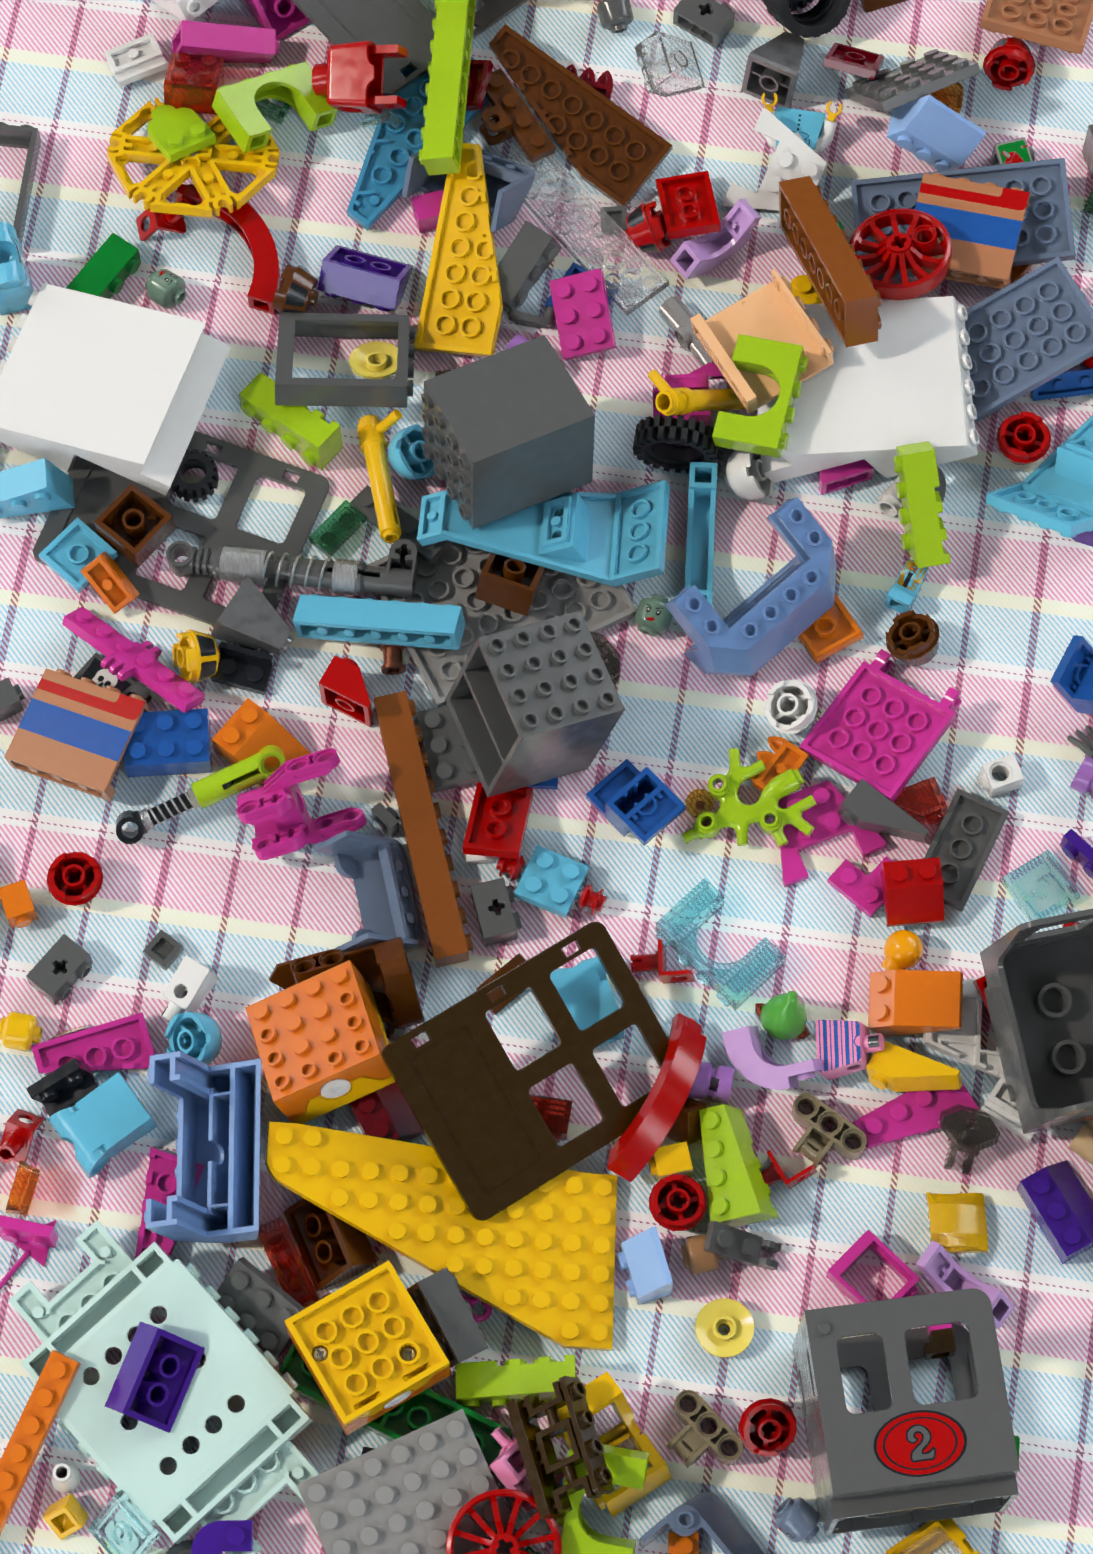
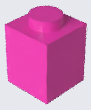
[411,190,443,233]

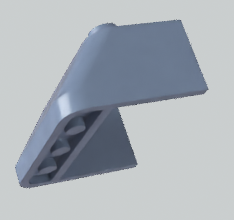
[402,150,535,232]
[313,830,423,952]
[639,1492,765,1554]

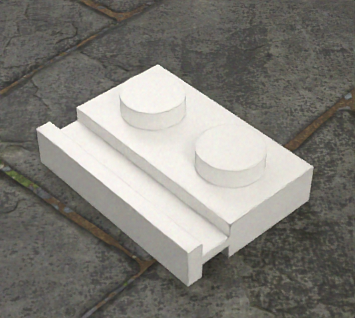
[104,33,168,88]
[980,1075,1035,1142]

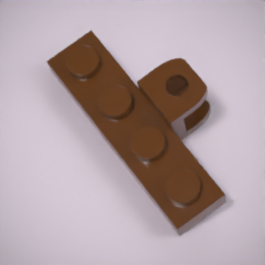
[479,68,556,163]

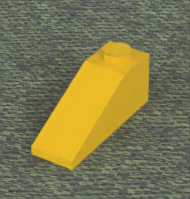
[866,1041,963,1092]

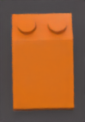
[212,698,311,787]
[868,970,963,1037]

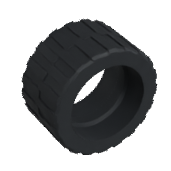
[763,0,851,38]

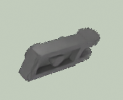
[704,1221,781,1270]

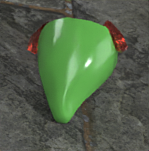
[755,991,810,1040]

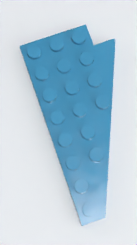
[347,57,489,231]

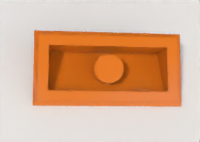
[80,551,140,614]

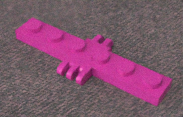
[62,607,205,713]

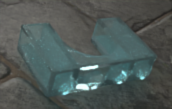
[655,878,786,1011]

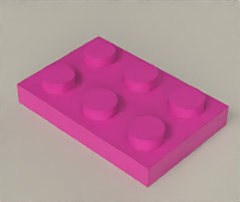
[549,268,617,361]

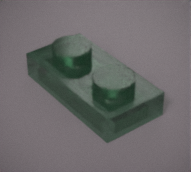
[309,500,367,557]

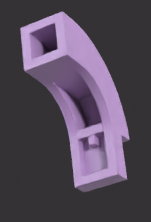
[670,199,761,279]
[722,1026,824,1090]
[916,1240,1015,1330]

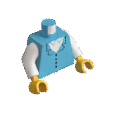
[761,92,843,154]

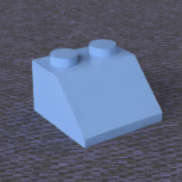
[617,1226,673,1305]

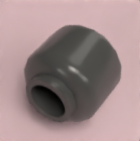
[597,0,634,33]

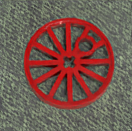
[849,208,952,300]
[446,1489,562,1554]

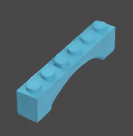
[684,462,718,606]

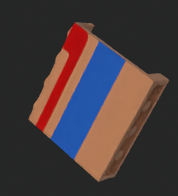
[906,173,1030,290]
[4,668,152,802]

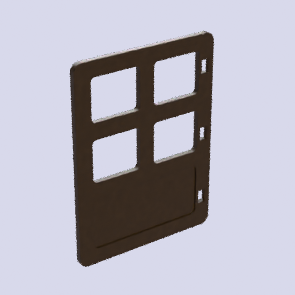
[382,922,669,1221]

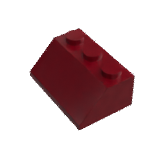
[347,1082,424,1142]

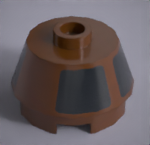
[272,264,319,313]
[885,610,940,666]

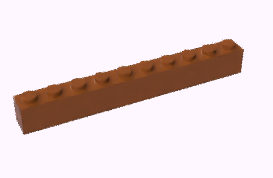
[373,691,473,968]

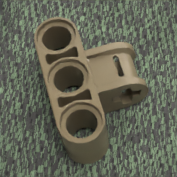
[792,1093,867,1168]
[667,1390,743,1468]

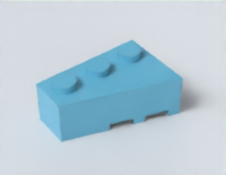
[0,458,75,518]

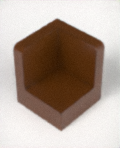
[667,1098,707,1145]

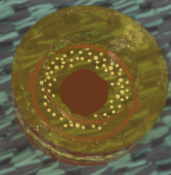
[686,789,714,818]

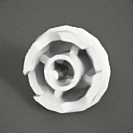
[764,679,818,734]

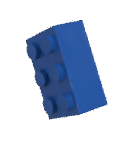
[124,708,212,778]

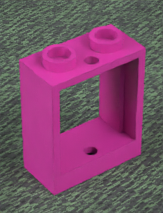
[826,1229,920,1304]

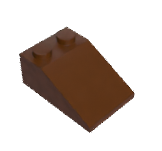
[475,553,547,616]

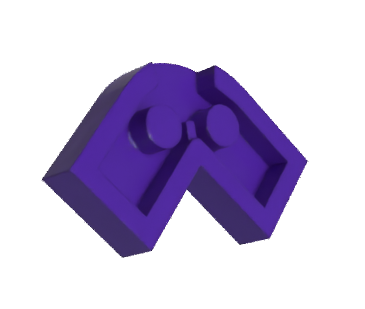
[191,1520,253,1554]

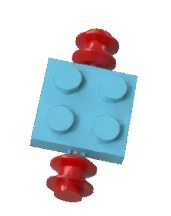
[496,845,607,919]

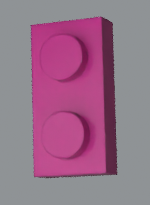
[0,1215,58,1249]

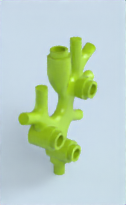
[681,748,817,847]

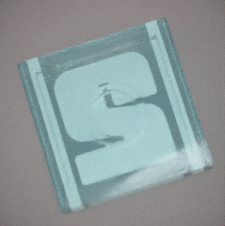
[1001,849,1081,921]
[88,1490,161,1554]

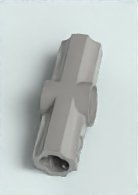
[659,296,714,366]

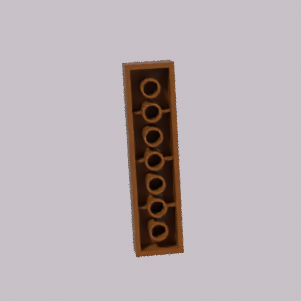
[779,176,882,348]

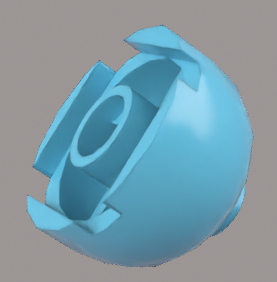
[388,424,436,481]
[165,1011,222,1065]

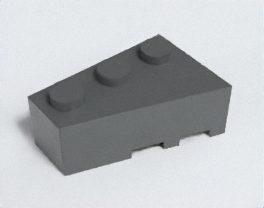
[498,220,562,309]
[407,1267,488,1368]

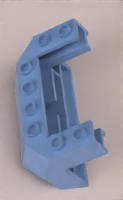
[664,497,837,677]
[144,1051,261,1243]

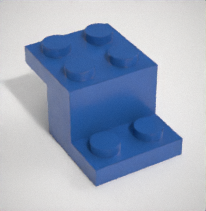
[1050,635,1093,715]
[586,759,686,846]

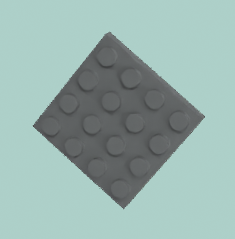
[845,49,981,112]

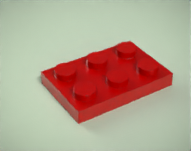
[656,171,721,240]
[462,782,534,859]

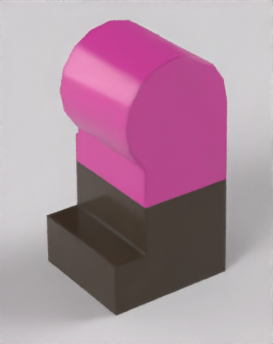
[923,1323,956,1360]

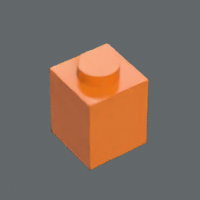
[0,879,38,928]

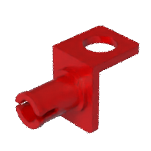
[136,197,191,242]
[630,939,695,984]
[0,1109,44,1164]
[761,1150,817,1189]

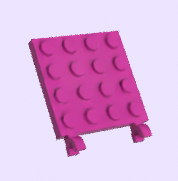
[799,649,962,802]

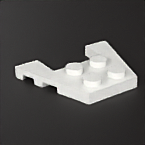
[722,108,827,211]
[923,974,1004,1079]

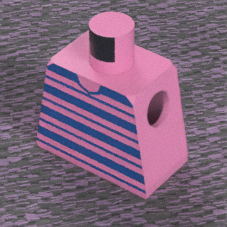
[816,1019,885,1080]

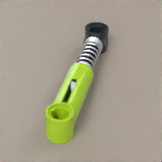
[116,745,286,844]

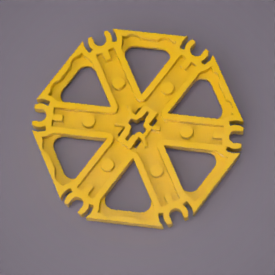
[107,93,280,218]

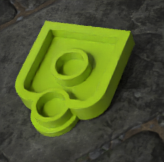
[147,105,216,163]

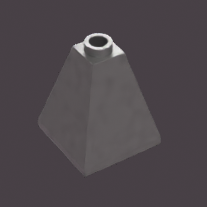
[741,31,805,108]
[211,577,294,655]

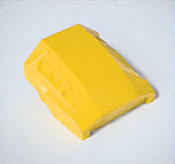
[925,1192,988,1254]

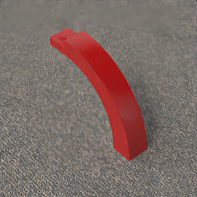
[176,184,281,315]
[607,1012,707,1182]

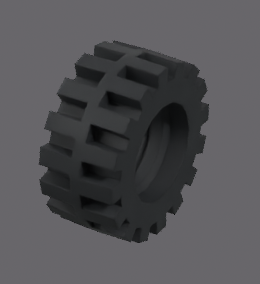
[171,449,219,503]

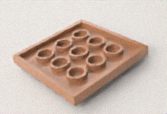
[979,0,1093,55]

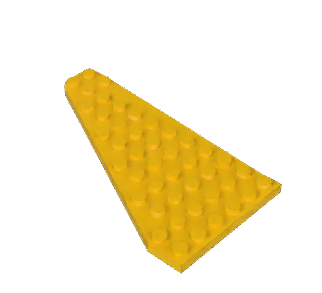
[266,1121,617,1351]

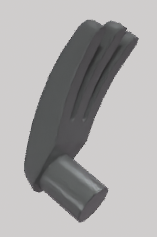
[508,307,555,328]
[1067,725,1093,758]

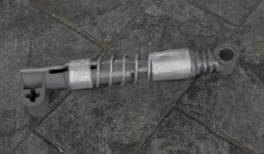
[166,539,419,598]

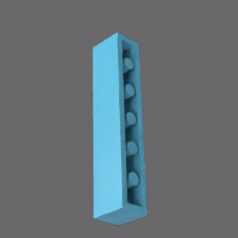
[293,594,466,650]

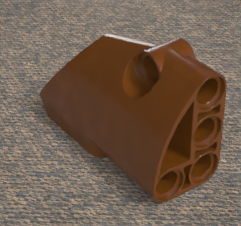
[269,937,425,1039]

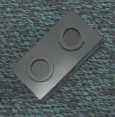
[673,0,735,49]
[470,877,522,947]
[26,934,93,1005]

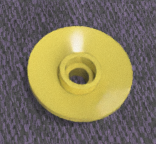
[349,341,398,379]
[695,1298,754,1358]

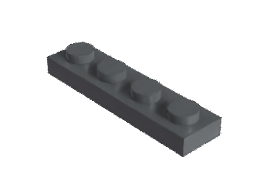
[349,485,450,565]

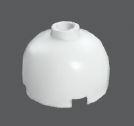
[723,450,773,500]

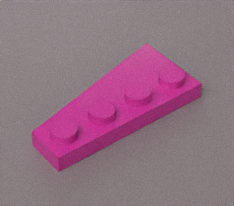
[31,1012,155,1075]

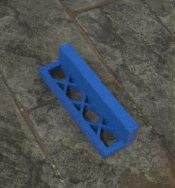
[1031,361,1093,401]

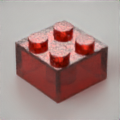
[164,53,225,115]

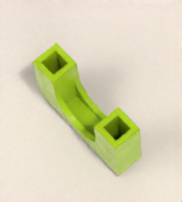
[212,61,338,153]
[712,334,809,458]
[558,1444,650,1554]

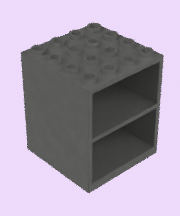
[421,335,595,529]
[445,611,625,797]

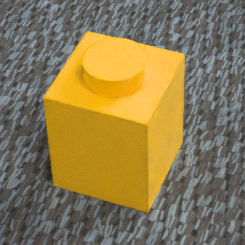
[648,1141,693,1181]

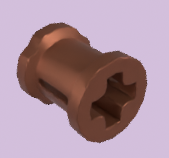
[380,644,406,675]

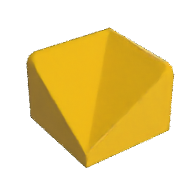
[43,1493,88,1540]

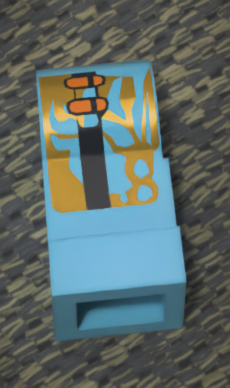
[885,559,929,613]

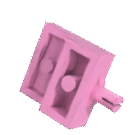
[488,1426,565,1512]

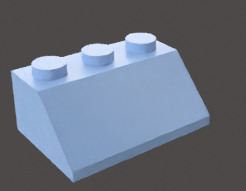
[886,95,986,171]

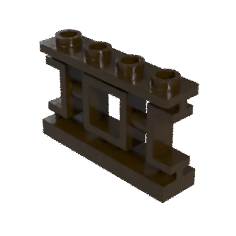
[506,1376,614,1520]

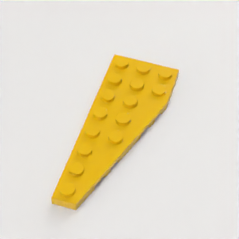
[414,143,503,357]

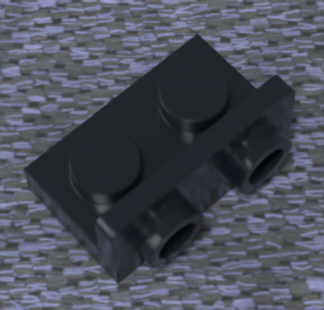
[211,641,275,696]
[26,1058,99,1117]

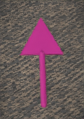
[0,1220,56,1290]

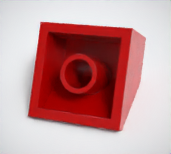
[319,655,373,728]
[880,857,944,927]

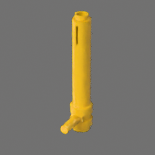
[648,369,745,416]
[356,409,402,543]

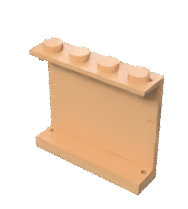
[690,269,835,413]

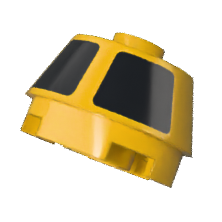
[172,629,220,684]

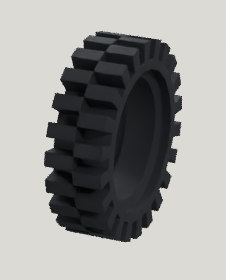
[633,415,719,473]

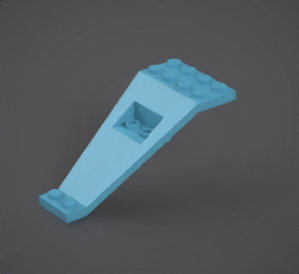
[985,415,1093,538]
[417,480,670,587]

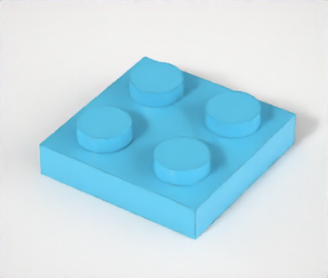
[38,517,118,593]

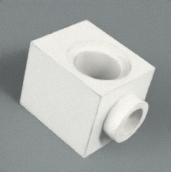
[978,753,1024,798]

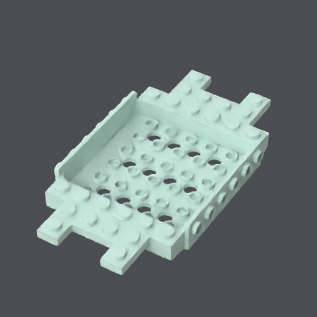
[8,1220,320,1554]

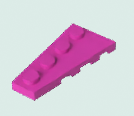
[853,1066,983,1149]
[135,1147,205,1259]

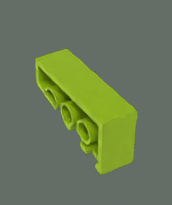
[239,372,343,471]
[893,441,951,569]
[699,1104,779,1228]
[455,1354,576,1409]

